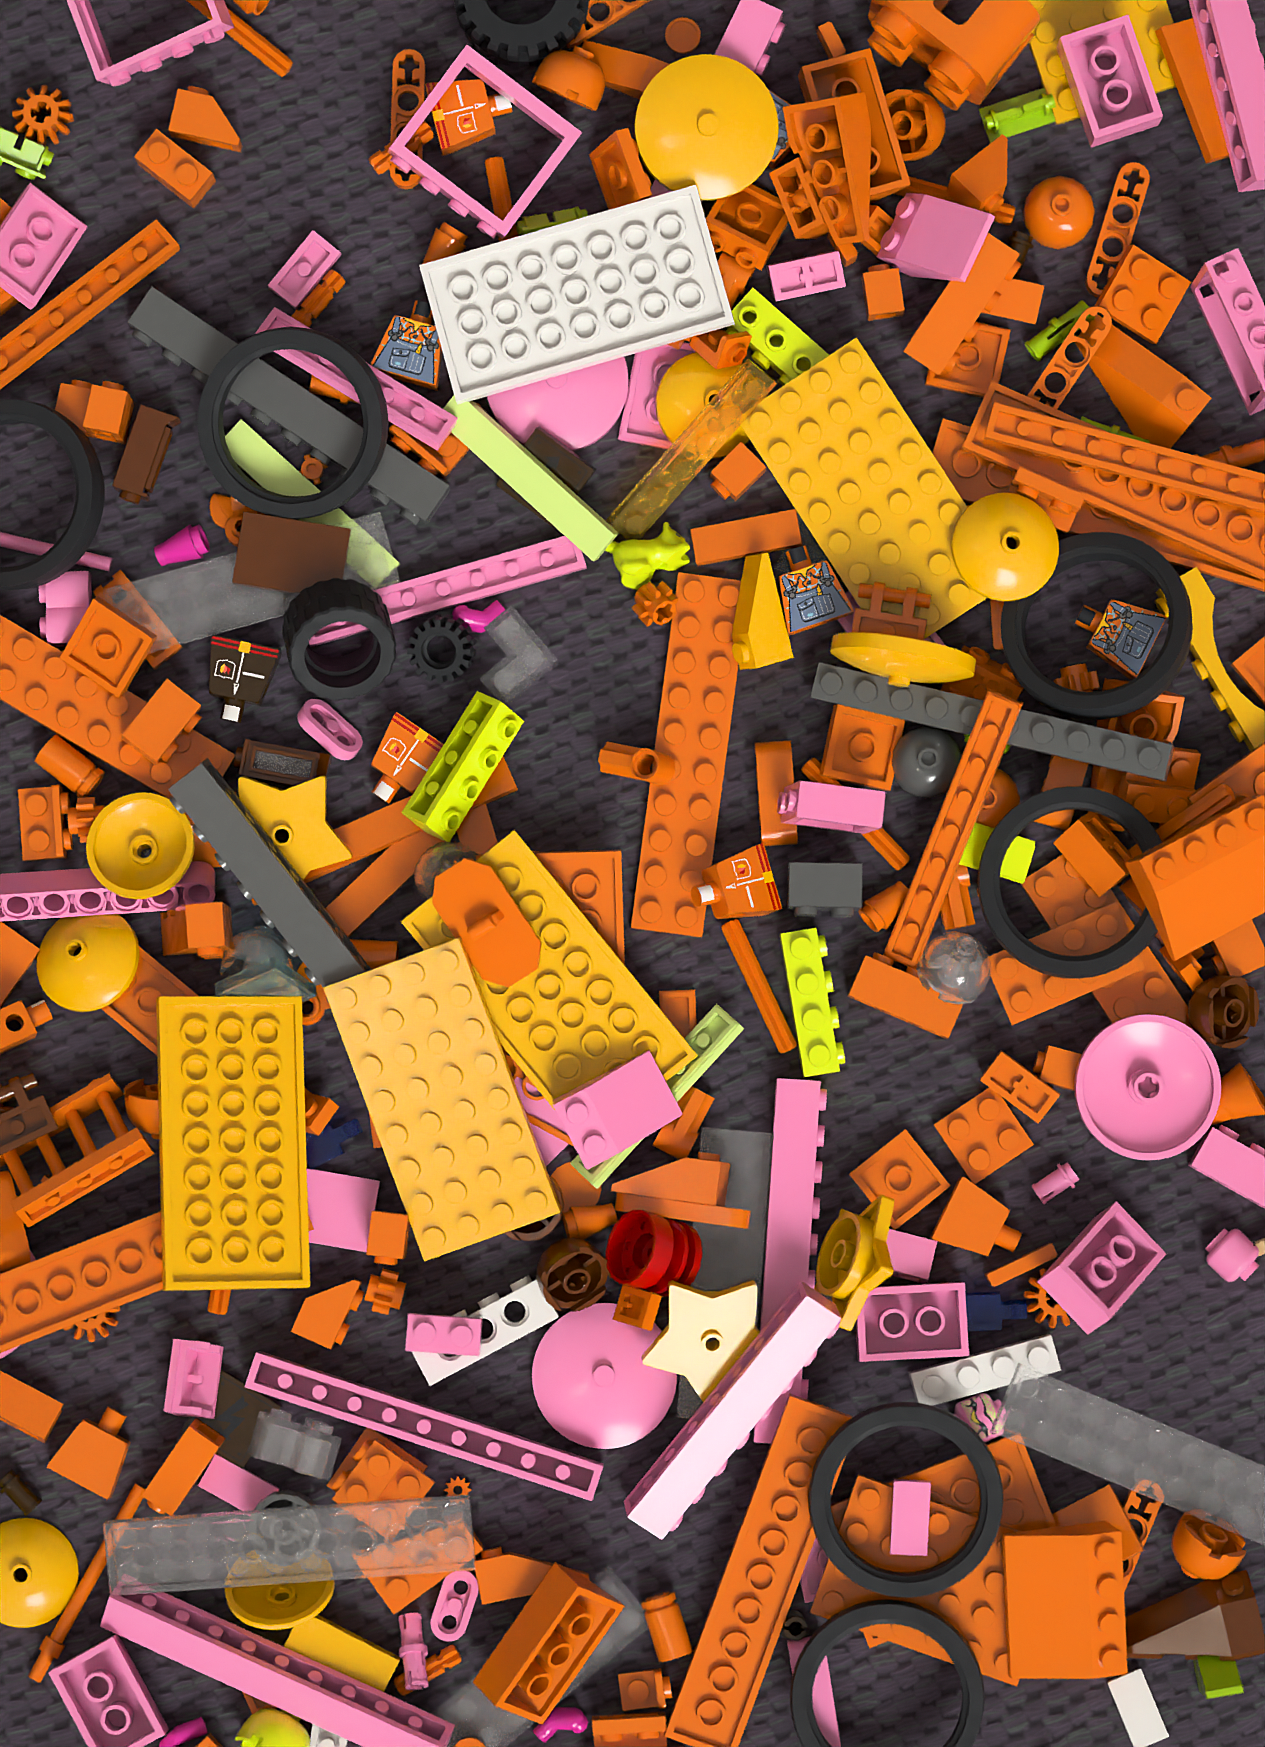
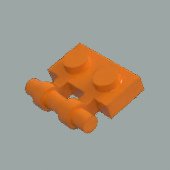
[851,582,931,641]

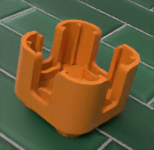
[867,0,1040,111]

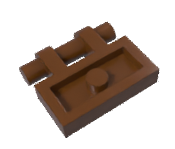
[0,1072,59,1156]

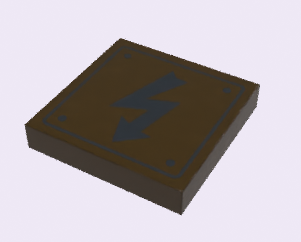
[496,427,596,528]
[181,1369,282,1469]

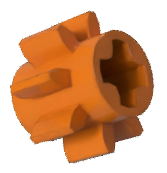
[632,581,679,627]
[1054,663,1100,692]
[68,797,105,843]
[364,1268,406,1315]

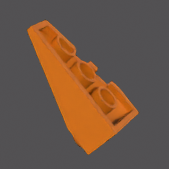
[782,92,871,246]
[1074,314,1212,449]

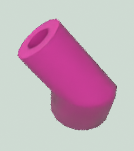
[452,600,508,633]
[532,1707,588,1743]
[159,1717,207,1747]

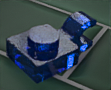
[306,1119,364,1169]
[965,1291,1027,1331]

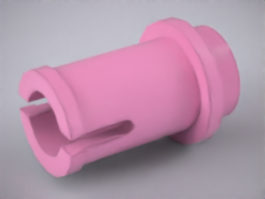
[1031,1162,1079,1205]

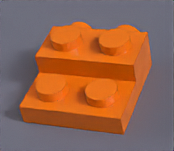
[706,184,789,271]
[1118,747,1201,828]
[331,1439,435,1542]

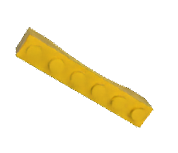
[1155,567,1265,752]

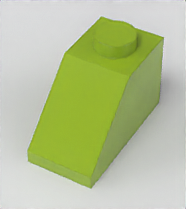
[1193,1655,1243,1699]

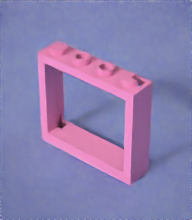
[67,0,234,86]
[388,45,582,239]
[1190,248,1265,415]

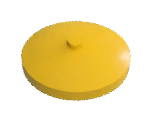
[634,54,779,201]
[830,632,976,687]

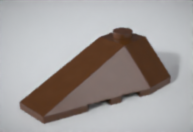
[1125,1570,1265,1661]

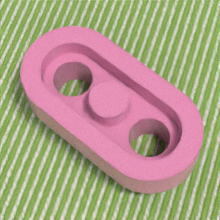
[297,699,363,760]
[431,1569,479,1641]

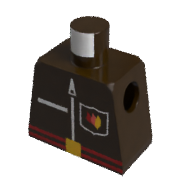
[209,635,282,723]

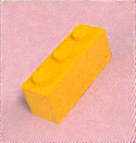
[284,1615,401,1692]

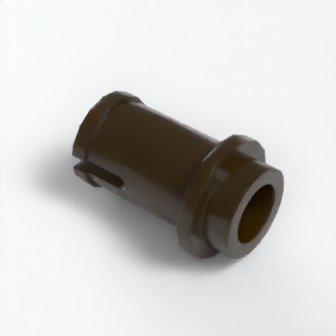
[1006,231,1034,279]
[0,1469,42,1516]
[780,1609,807,1641]

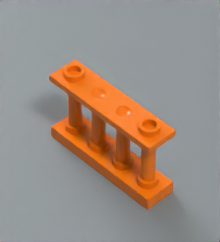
[0,1073,155,1228]

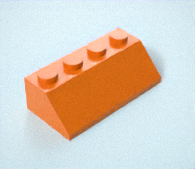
[798,48,911,204]
[473,1563,625,1725]

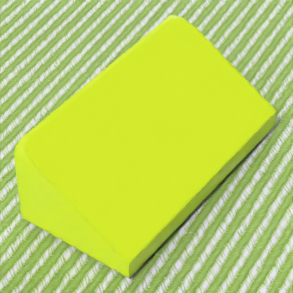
[959,823,1035,884]

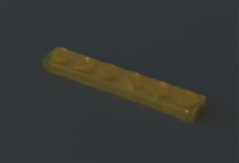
[606,359,777,540]

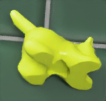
[605,522,690,589]

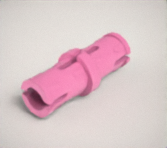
[398,1613,429,1690]

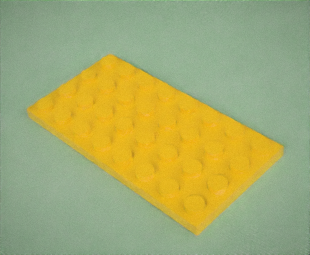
[736,337,986,639]
[401,829,698,1110]
[323,937,562,1261]
[156,996,310,1291]

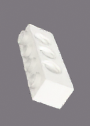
[412,1275,559,1386]

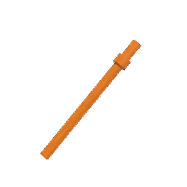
[28,1483,146,1683]

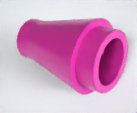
[154,525,210,566]

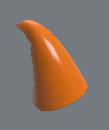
[1210,1062,1265,1126]

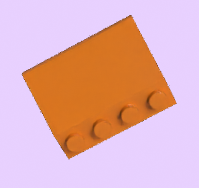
[1125,795,1265,961]
[1002,1521,1128,1679]

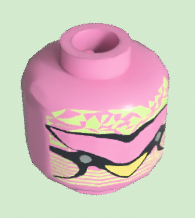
[953,1393,1007,1442]

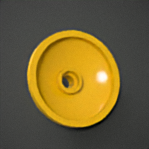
[655,352,761,459]
[951,493,1059,601]
[86,792,195,899]
[36,914,139,1012]
[0,1518,79,1628]
[225,1549,335,1630]

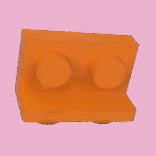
[389,424,470,479]
[1007,466,1086,533]
[940,646,1023,701]
[18,784,73,861]
[592,1711,667,1747]

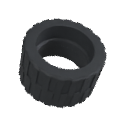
[282,578,397,701]

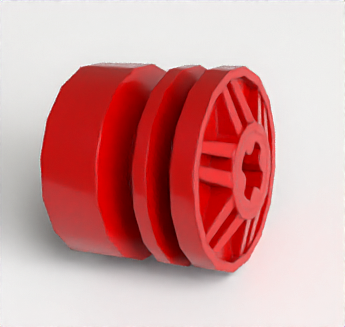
[605,1210,703,1297]

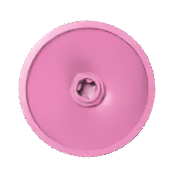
[487,357,628,451]
[1074,1014,1221,1160]
[532,1303,677,1449]

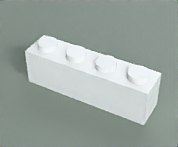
[908,1334,1061,1406]

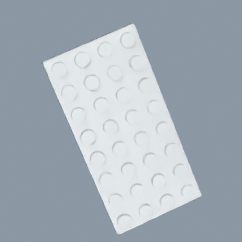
[419,185,735,404]

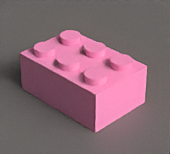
[1056,15,1163,148]
[1037,1201,1166,1334]
[855,1282,969,1362]
[48,1634,169,1747]

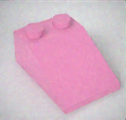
[877,193,995,282]
[552,1050,683,1170]

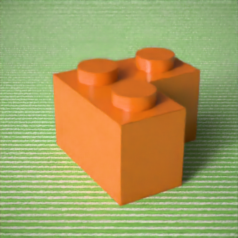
[55,380,134,444]

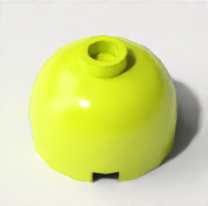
[235,1708,310,1747]

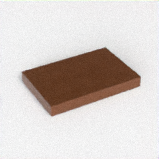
[232,512,351,595]

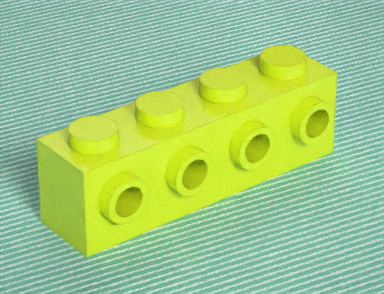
[725,288,829,386]
[402,691,524,843]
[779,928,845,1078]

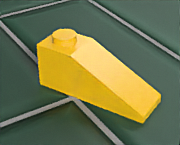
[732,553,794,670]

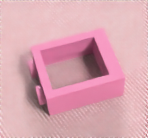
[777,781,886,834]

